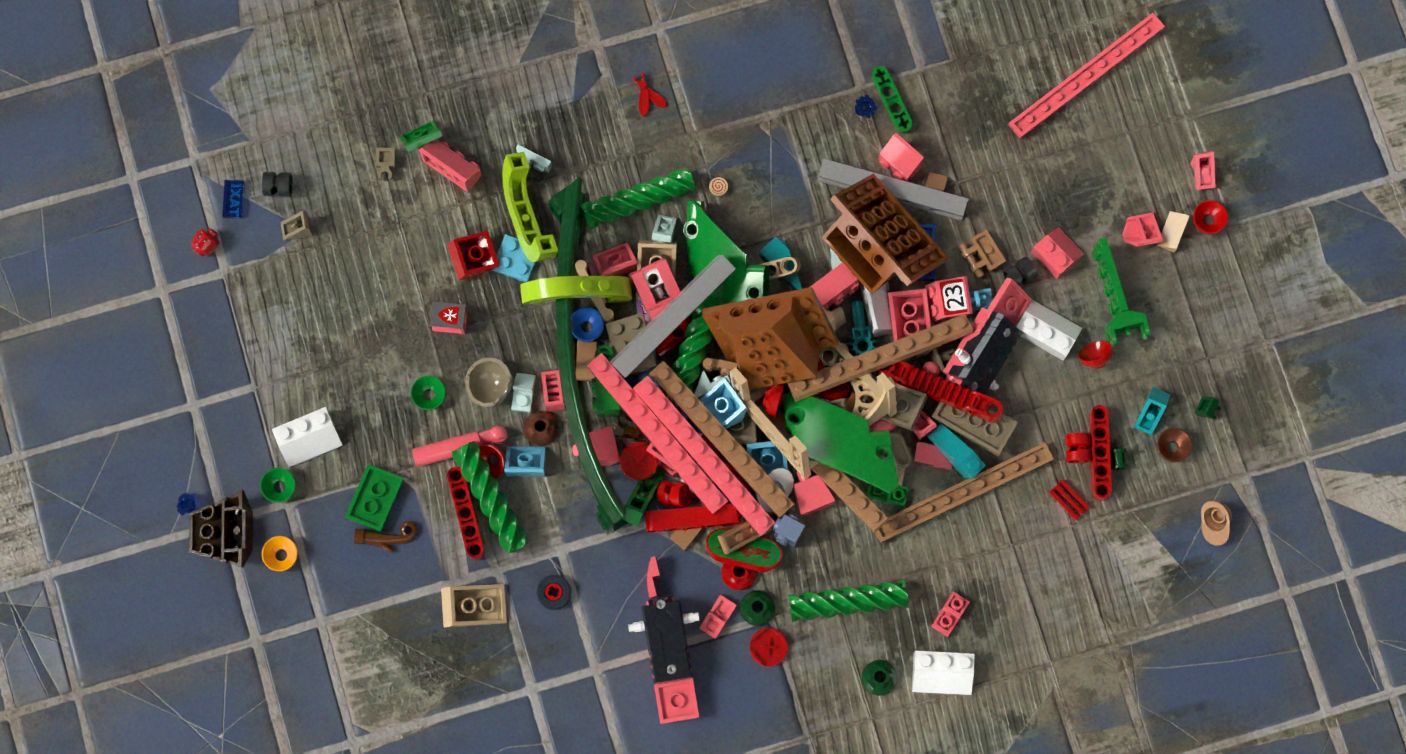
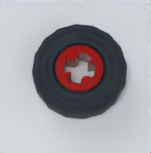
[536,575,571,610]

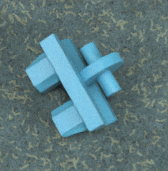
[969,288,993,312]

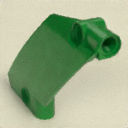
[683,200,769,305]
[782,392,899,494]

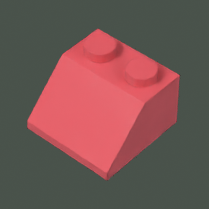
[878,133,924,182]
[1031,227,1085,279]

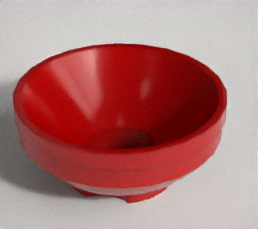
[1193,200,1228,235]
[1078,341,1113,369]
[763,384,785,418]
[479,444,506,478]
[721,563,757,591]

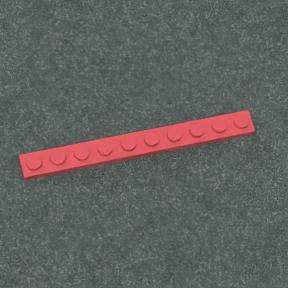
[1008,13,1165,139]
[587,353,728,514]
[633,376,775,536]

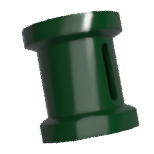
[1110,448,1129,470]

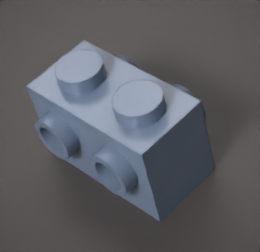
[773,514,805,548]

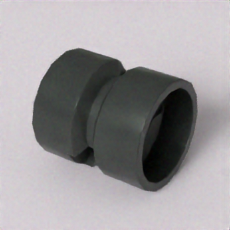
[262,172,293,197]
[1002,256,1038,287]

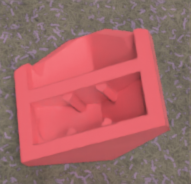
[1122,212,1163,247]

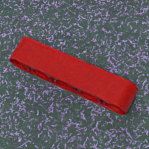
[1088,405,1112,501]
[447,467,485,561]
[645,504,741,533]

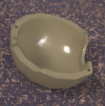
[465,357,513,407]

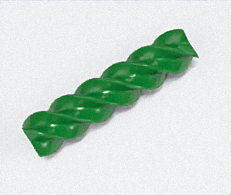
[581,167,697,229]
[665,295,725,407]
[452,441,528,554]
[788,580,908,623]

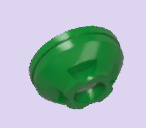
[410,375,446,411]
[260,468,296,503]

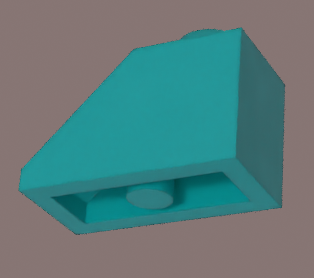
[1134,387,1170,435]

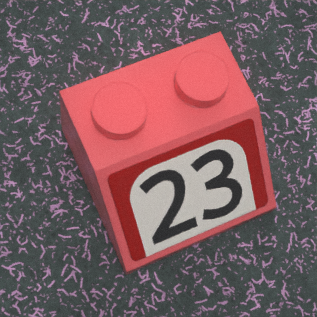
[925,276,973,323]

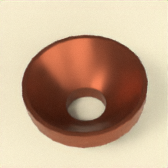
[523,411,559,446]
[1157,428,1192,463]

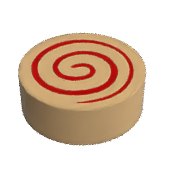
[709,177,728,197]

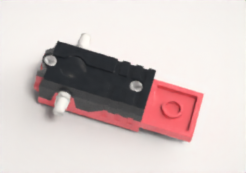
[943,278,1032,395]
[628,596,699,724]

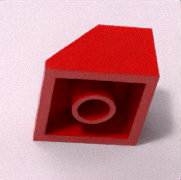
[447,231,500,281]

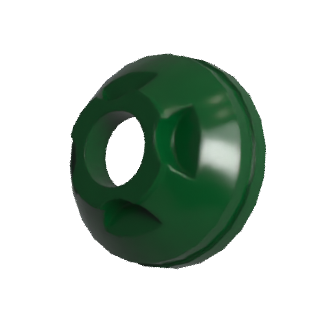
[740,590,775,626]
[861,660,897,696]

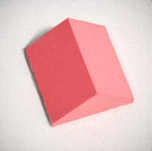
[592,242,637,276]

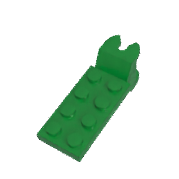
[1092,237,1150,348]

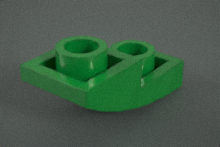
[865,484,909,507]

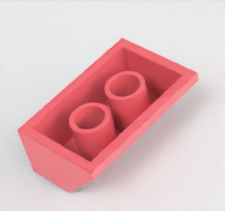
[419,139,482,193]
[888,289,931,341]

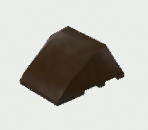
[189,490,253,568]

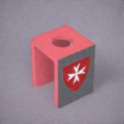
[430,302,468,334]

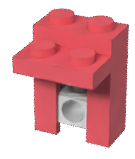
[629,258,680,321]

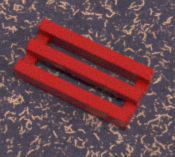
[1048,479,1089,520]

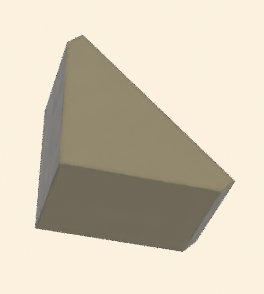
[280,210,313,240]

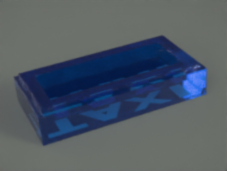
[222,180,244,219]

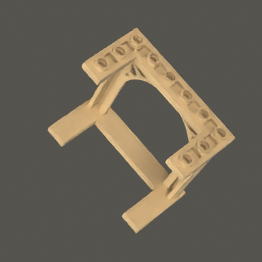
[729,306,897,479]

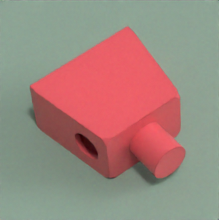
[572,426,620,466]
[793,471,835,518]

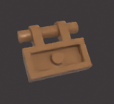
[959,229,1006,278]
[703,358,738,377]

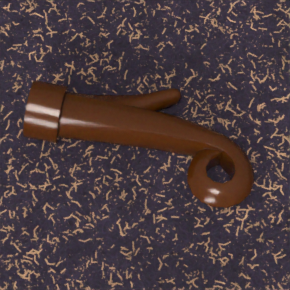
[354,521,418,553]

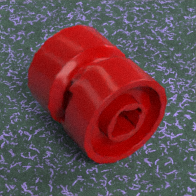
[1065,433,1091,463]
[657,481,694,508]

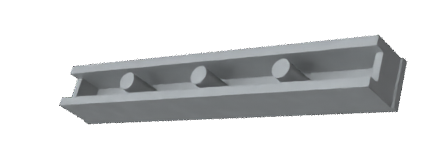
[818,159,969,221]
[610,255,736,378]

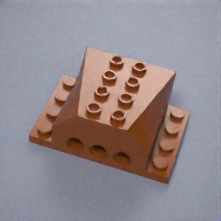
[821,173,949,295]
[702,287,839,390]

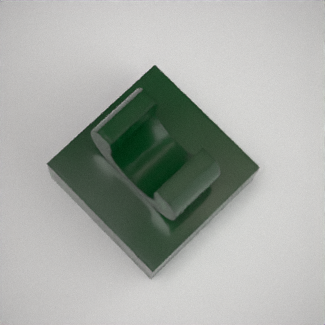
[1194,396,1221,419]

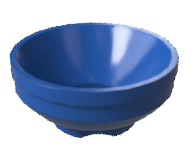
[572,307,604,342]

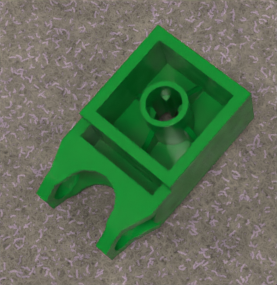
[591,345,621,418]

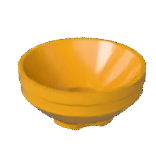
[262,536,298,572]

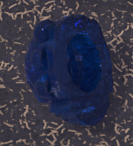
[855,95,877,118]
[176,493,197,516]

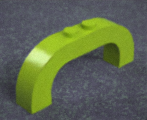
[502,152,558,262]
[520,276,632,304]

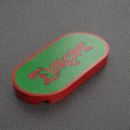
[705,528,783,572]

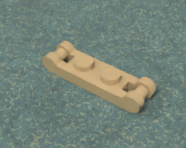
[575,260,614,324]

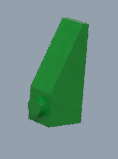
[622,469,665,527]

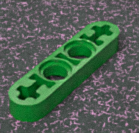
[872,66,912,134]

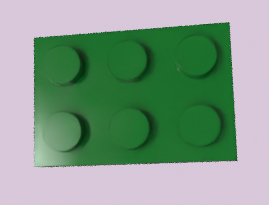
[345,464,404,532]

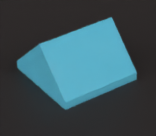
[700,378,747,429]
[746,441,788,475]
[504,446,546,477]

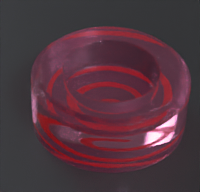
[587,261,600,276]

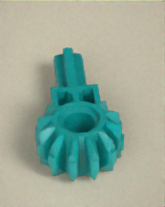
[846,301,878,356]

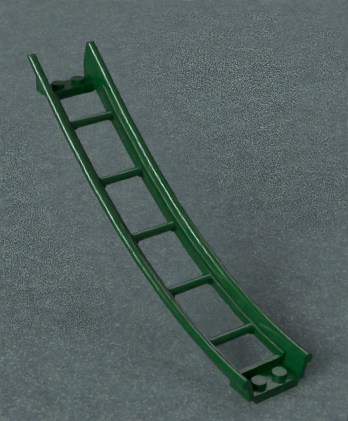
[549,176,629,535]

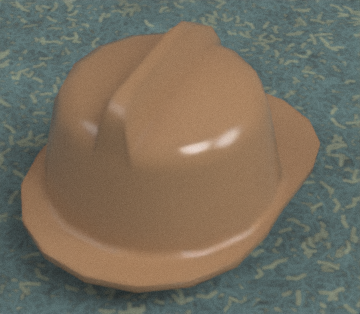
[1201,501,1232,546]

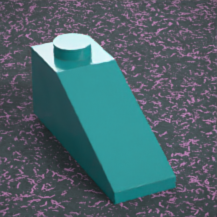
[759,237,802,291]
[927,423,986,479]

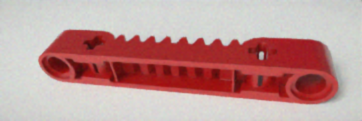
[877,361,1003,423]

